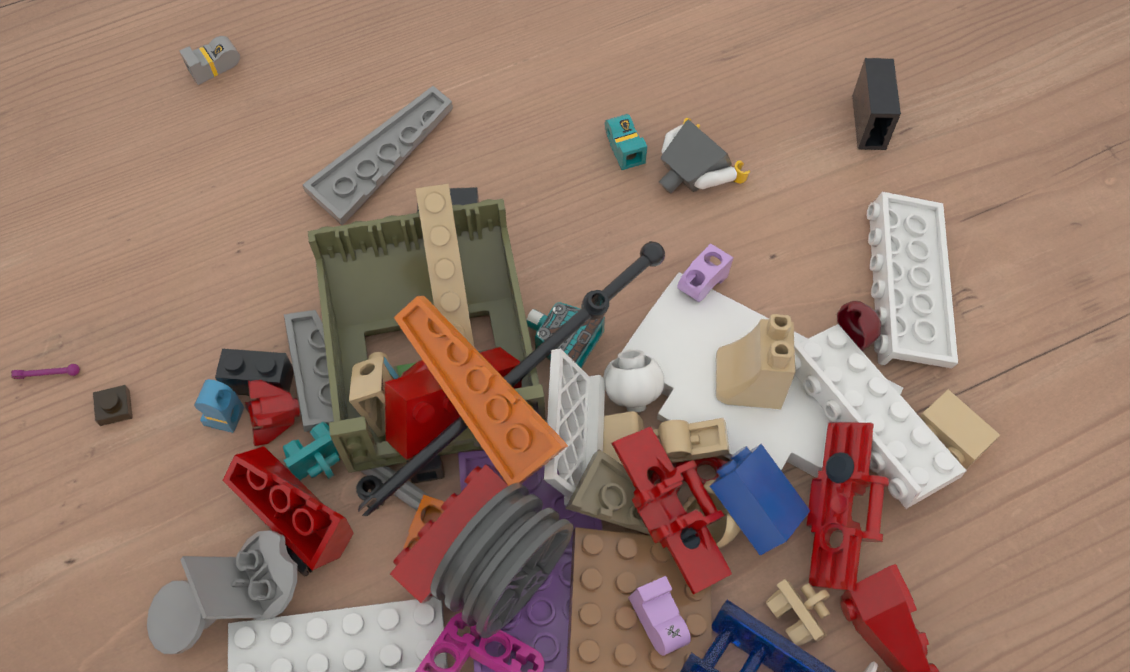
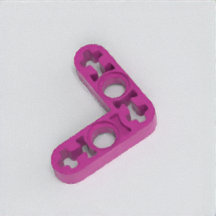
[415,612,545,672]

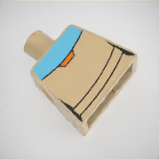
[349,352,400,437]

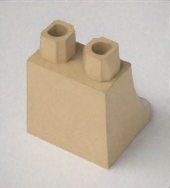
[716,314,795,409]

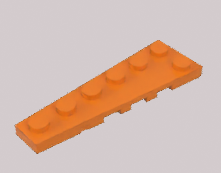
[394,296,568,486]

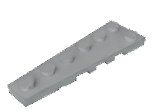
[303,86,453,225]

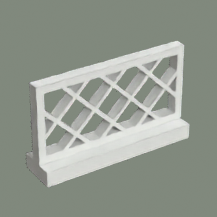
[544,348,605,506]

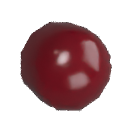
[837,301,881,352]

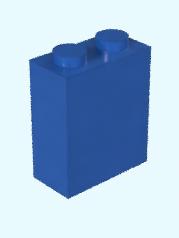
[710,444,810,555]

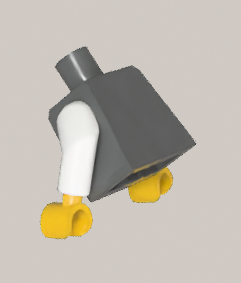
[659,118,750,194]

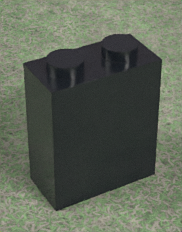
[852,58,901,150]

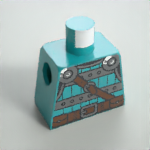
[526,302,605,368]

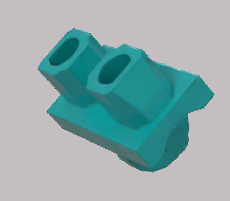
[283,422,341,480]

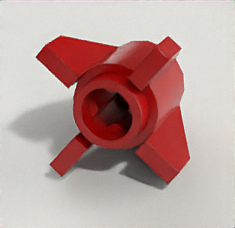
[245,380,300,446]

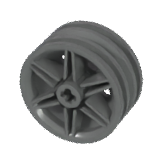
[430,483,574,639]

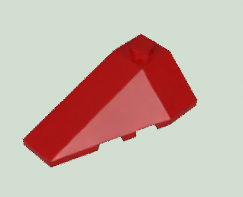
[840,564,939,672]

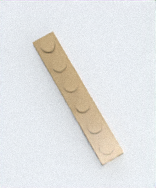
[415,184,474,347]

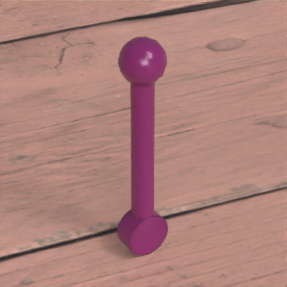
[11,364,80,379]

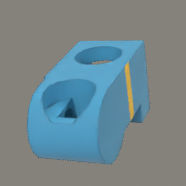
[194,379,245,433]

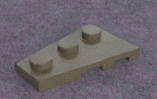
[565,449,650,534]

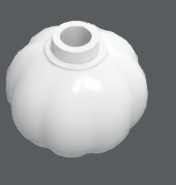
[603,350,664,412]

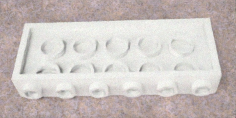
[867,192,958,368]
[794,324,966,509]
[228,597,448,672]

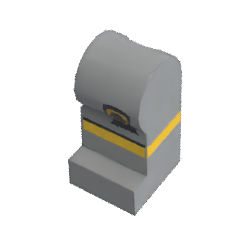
[180,36,240,85]

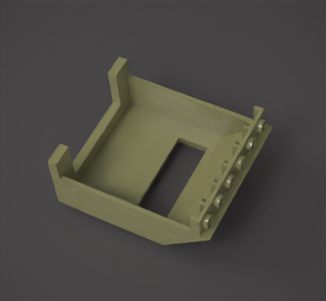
[308,199,546,473]

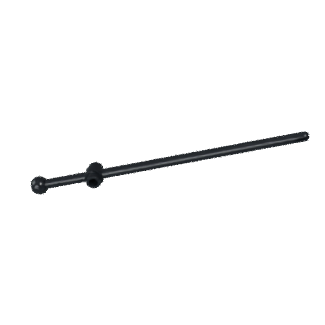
[358,241,665,516]

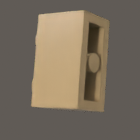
[920,389,1000,470]

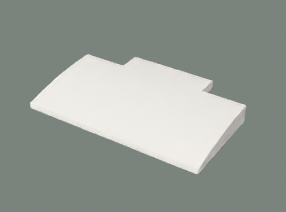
[622,272,903,478]

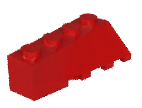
[222,446,354,571]

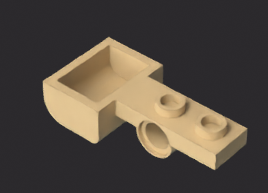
[603,411,730,480]

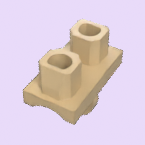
[766,579,830,647]

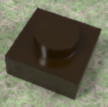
[93,385,133,426]

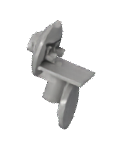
[147,530,297,654]

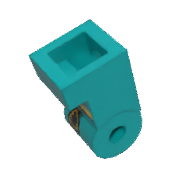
[604,114,647,170]

